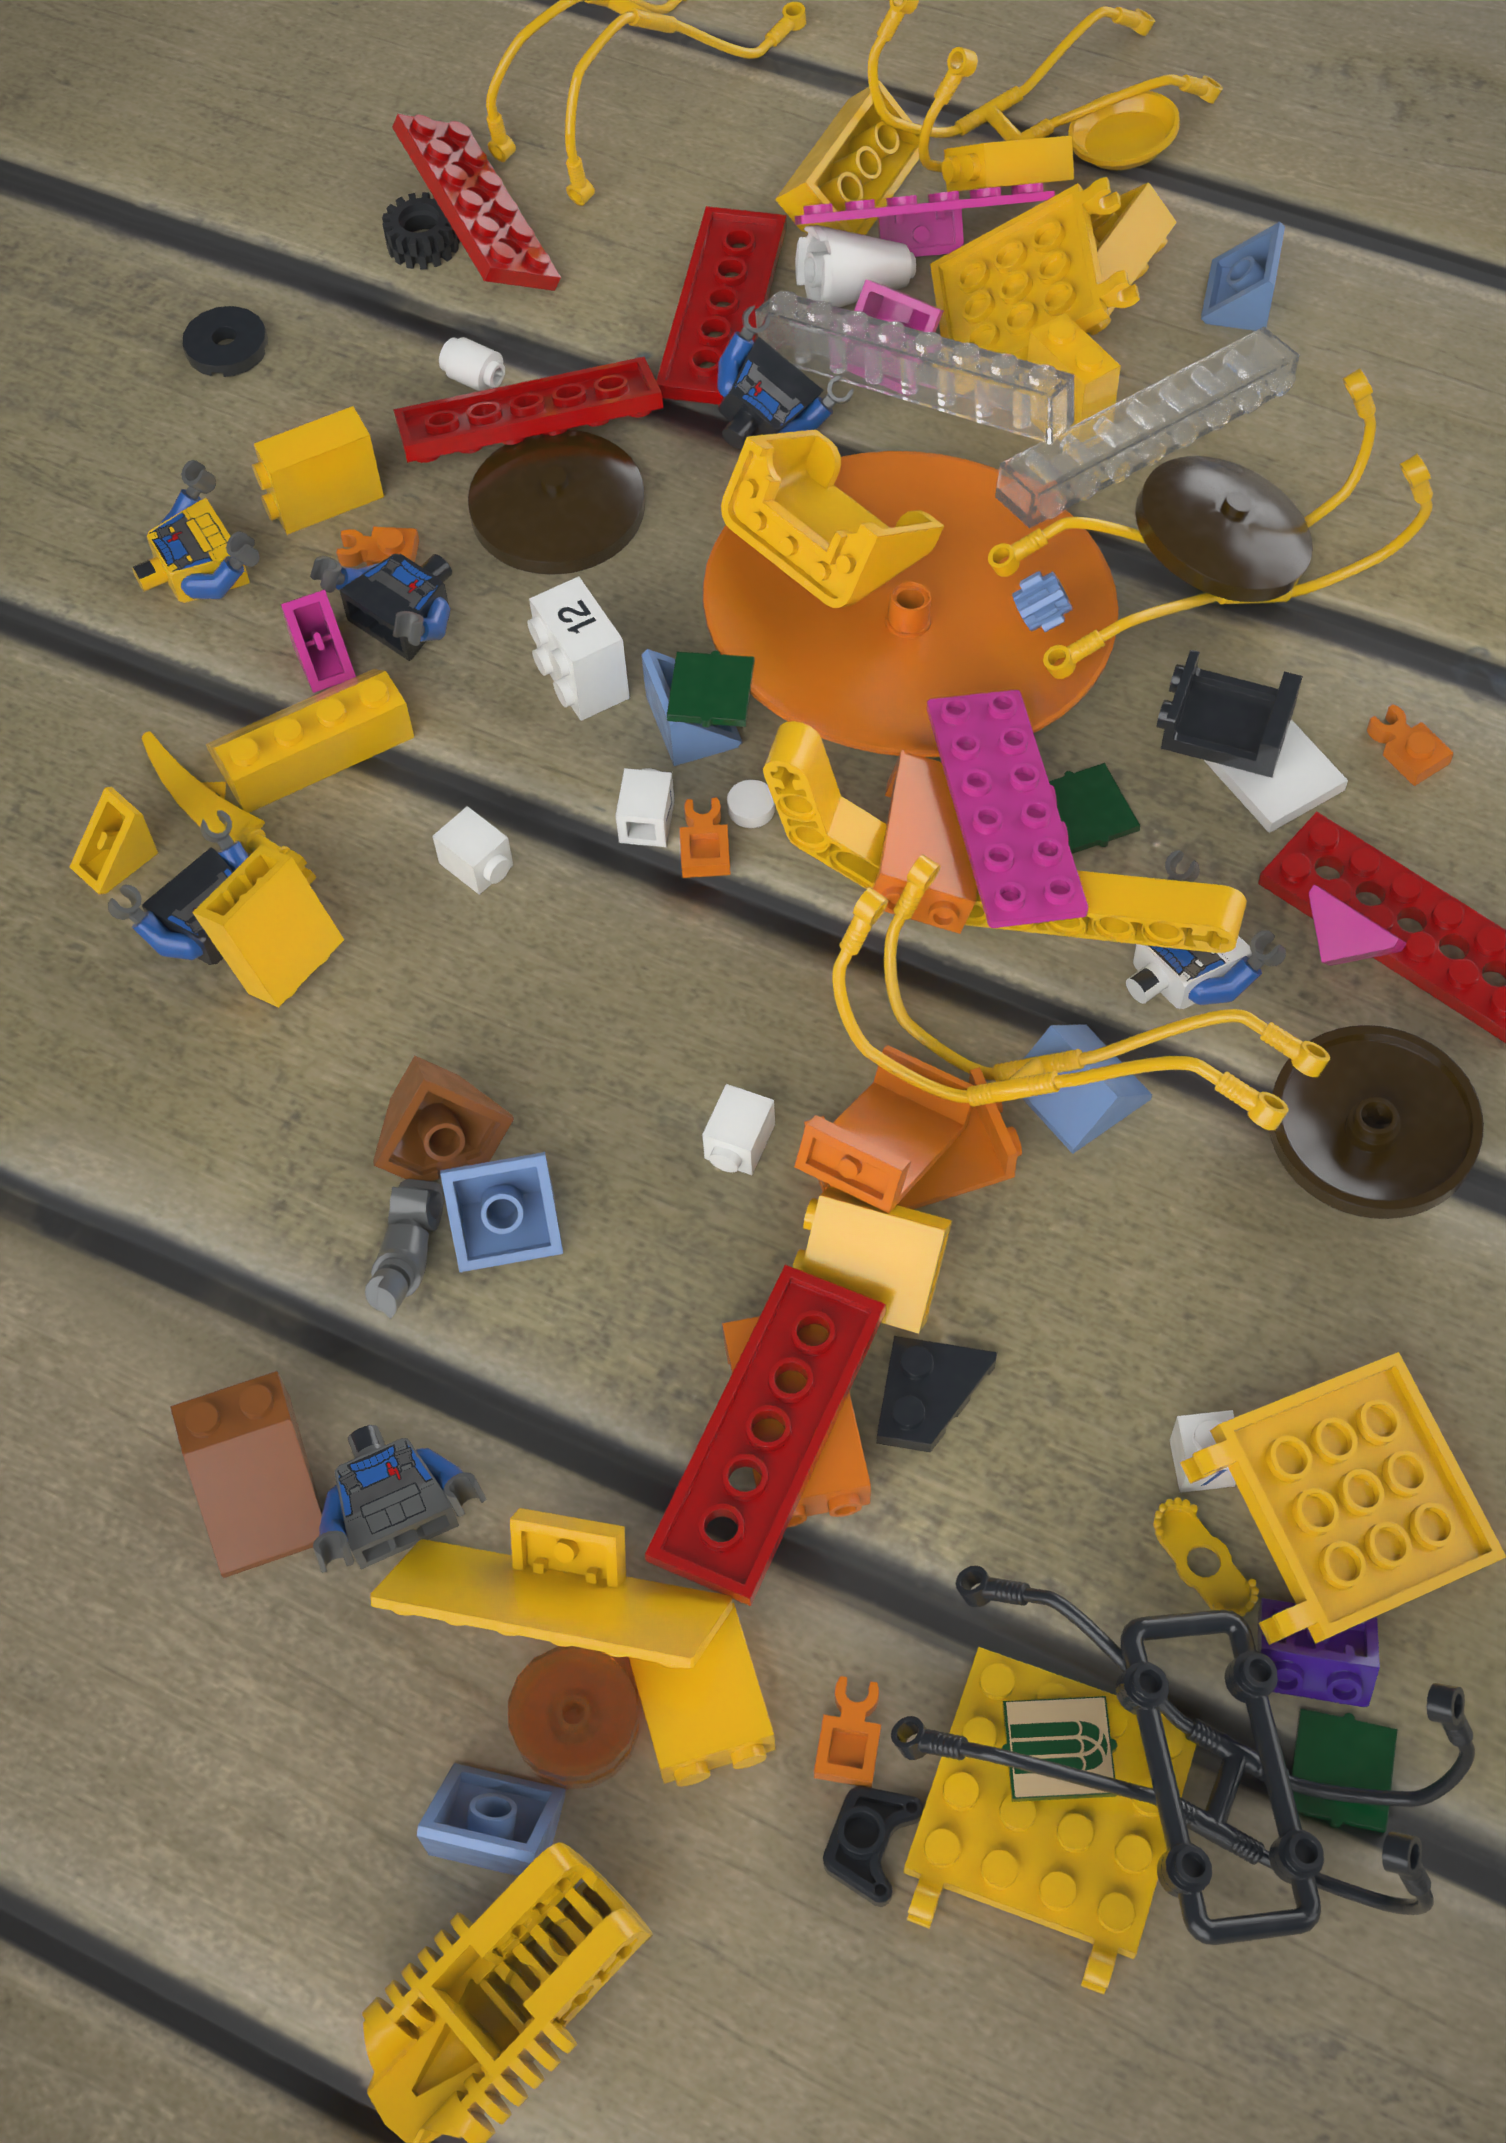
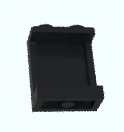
[1156,650,1303,778]

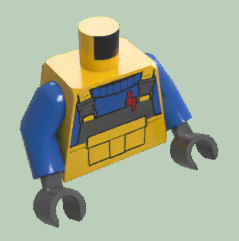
[132,460,260,603]

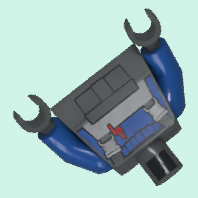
[313,1425,487,1573]

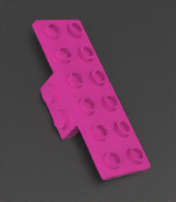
[795,183,1055,257]
[927,690,1088,928]

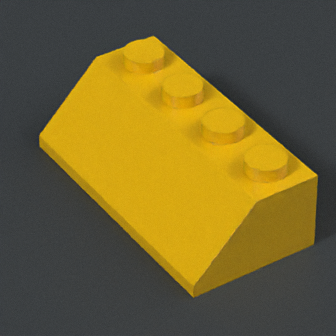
[775,80,920,235]
[1085,182,1177,336]
[206,669,414,813]

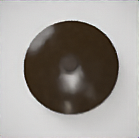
[468,430,645,575]
[1135,456,1313,602]
[1269,1025,1484,1219]

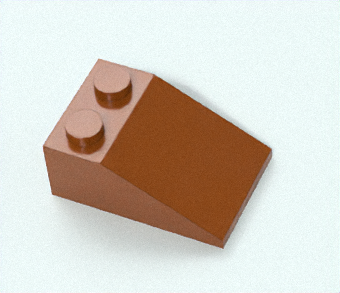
[170,1371,323,1578]

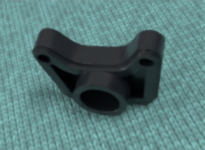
[823,1786,923,1907]

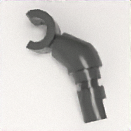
[365,1179,444,1319]

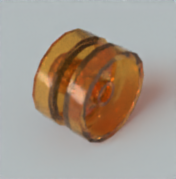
[508,1646,639,1789]

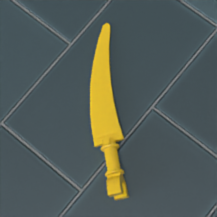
[141,731,317,885]

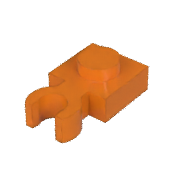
[336,526,419,567]
[1367,704,1454,786]
[679,797,731,878]
[814,1676,881,1788]

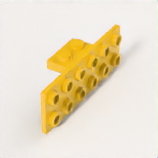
[370,1508,732,1668]

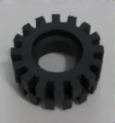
[382,192,460,270]

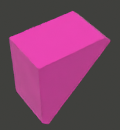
[280,589,356,693]
[1309,885,1407,966]

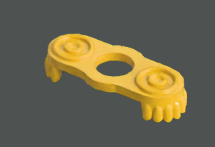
[1153,1497,1259,1617]

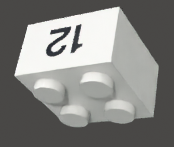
[527,576,630,721]

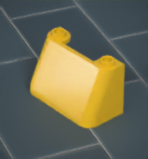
[721,430,944,608]

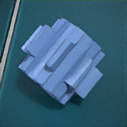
[1012,571,1073,632]

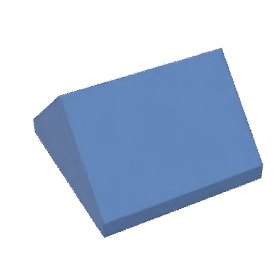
[1201,222,1285,332]
[642,649,743,766]
[1022,1025,1152,1154]
[440,1152,563,1273]
[417,1763,566,1876]

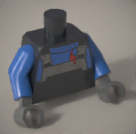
[717,306,854,449]
[310,554,452,661]
[108,810,249,965]

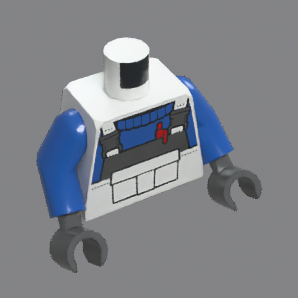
[1126,850,1286,1009]

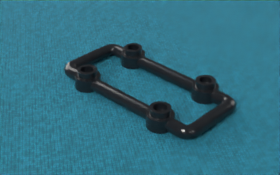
[1116,1609,1324,1945]

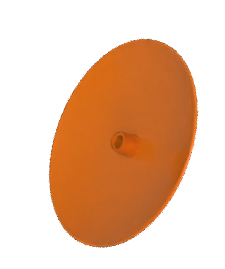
[703,451,1119,757]

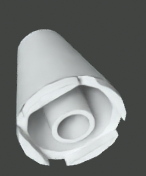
[795,225,916,314]

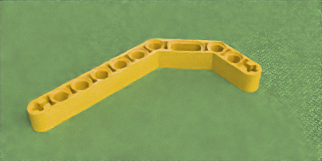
[763,721,1247,953]

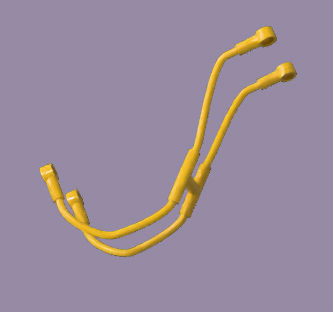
[486,0,807,206]
[868,0,1223,173]
[988,368,1433,679]
[832,854,1330,1130]

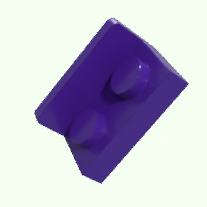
[1257,1598,1380,1707]

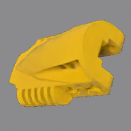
[362,1842,653,2143]

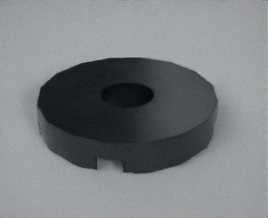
[182,306,268,377]

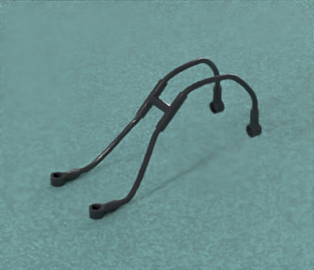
[891,1565,1475,1915]

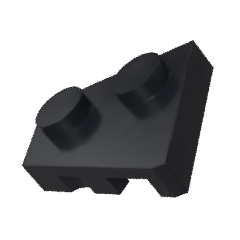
[876,1336,997,1452]

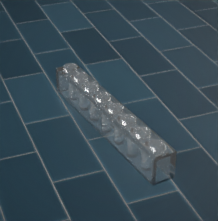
[755,291,1074,444]
[995,327,1300,528]

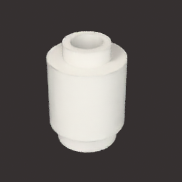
[439,337,505,391]

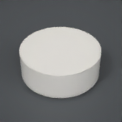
[727,780,775,828]

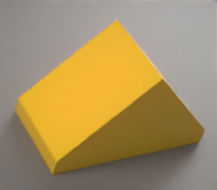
[69,787,158,894]

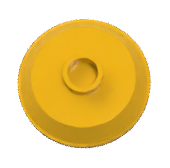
[1068,91,1180,170]

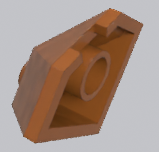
[373,1055,514,1181]

